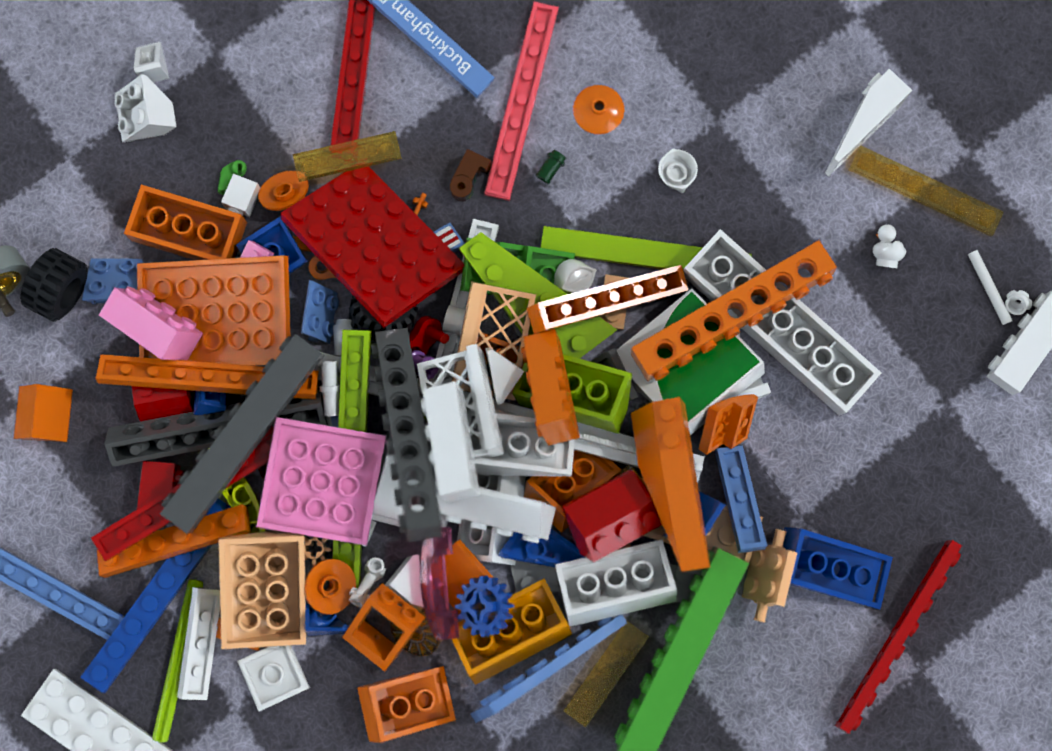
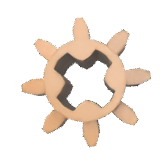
[304,536,333,566]

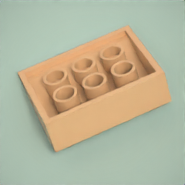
[219,530,306,649]

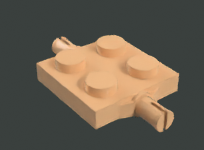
[742,529,797,623]

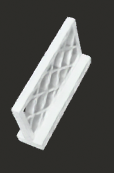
[417,344,503,459]

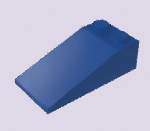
[783,527,893,610]

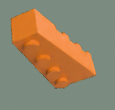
[521,329,580,446]

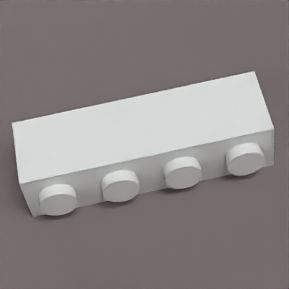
[986,290,1052,396]
[421,381,480,503]

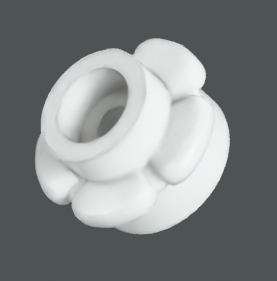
[1005,290,1032,315]

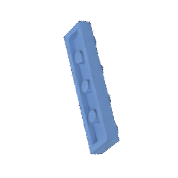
[715,445,767,553]

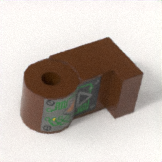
[450,149,491,202]

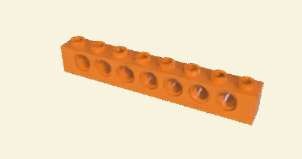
[631,240,837,382]

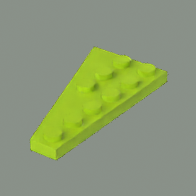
[458,232,617,359]

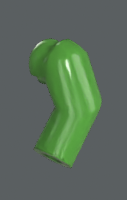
[217,160,246,195]

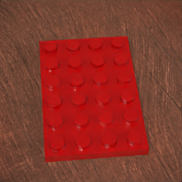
[281,161,464,328]

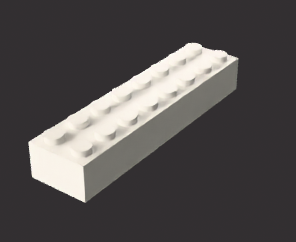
[683,229,881,416]

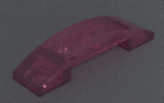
[420,527,459,640]

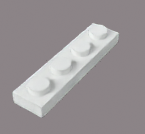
[177,587,220,700]

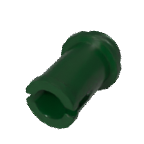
[535,150,566,185]

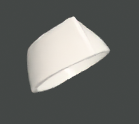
[658,149,698,193]
[554,259,597,295]

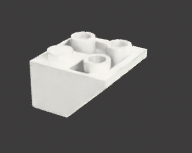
[115,74,176,142]

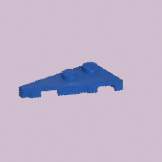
[498,529,585,568]

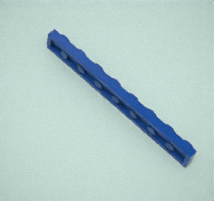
[80,499,231,693]

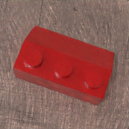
[561,469,662,562]

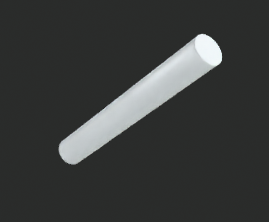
[968,250,1013,325]

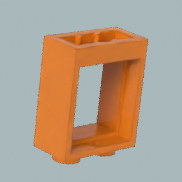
[342,583,426,672]

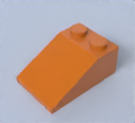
[523,450,622,533]
[357,666,456,743]

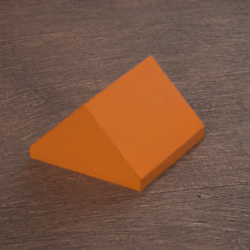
[14,384,73,442]

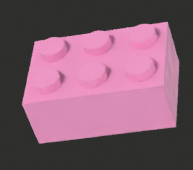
[99,286,203,360]

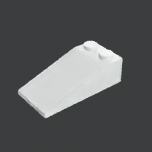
[825,69,912,176]
[466,410,575,477]

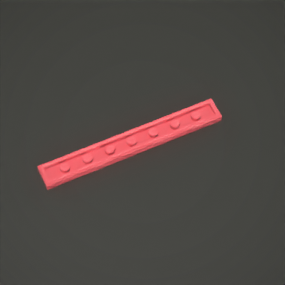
[484,1,559,201]

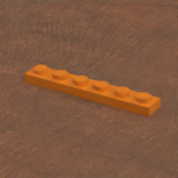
[97,504,251,578]

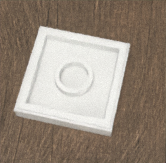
[237,645,310,711]

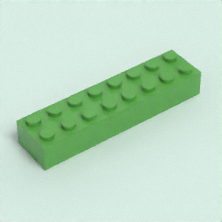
[614,546,749,751]

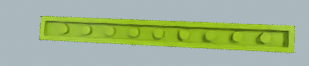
[333,330,371,589]

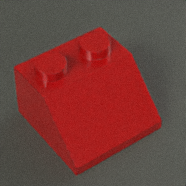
[131,386,194,422]

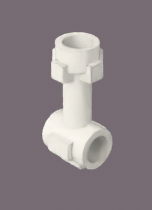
[349,558,386,608]

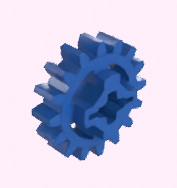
[455,576,514,637]

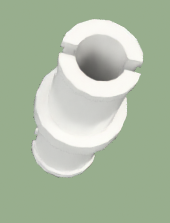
[320,360,340,416]

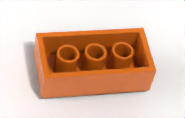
[124,185,247,260]

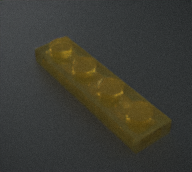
[293,131,402,182]
[563,620,649,727]

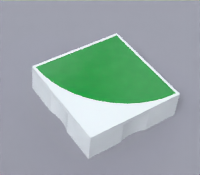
[616,288,765,435]

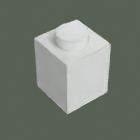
[221,174,261,217]

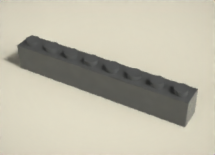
[160,334,324,534]

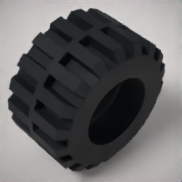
[20,248,88,322]
[349,295,419,341]

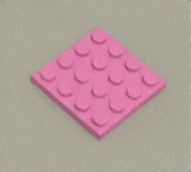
[256,417,386,545]

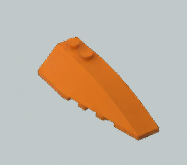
[631,397,710,572]

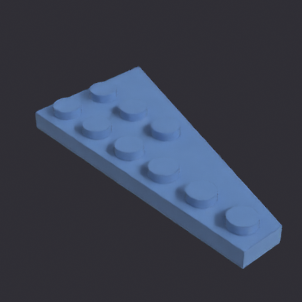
[470,615,627,723]

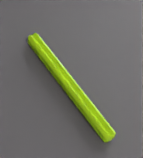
[152,579,203,743]

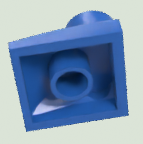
[236,217,308,274]

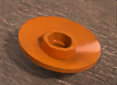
[573,85,624,134]
[258,171,309,211]
[304,559,356,614]

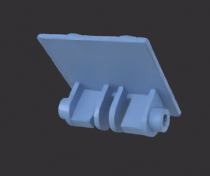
[82,259,143,305]
[301,280,339,344]

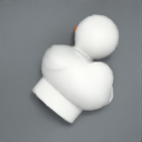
[873,224,906,268]

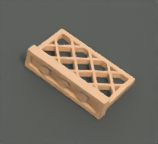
[451,281,536,401]

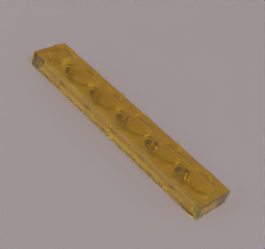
[849,145,1004,236]

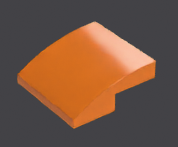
[698,394,758,455]

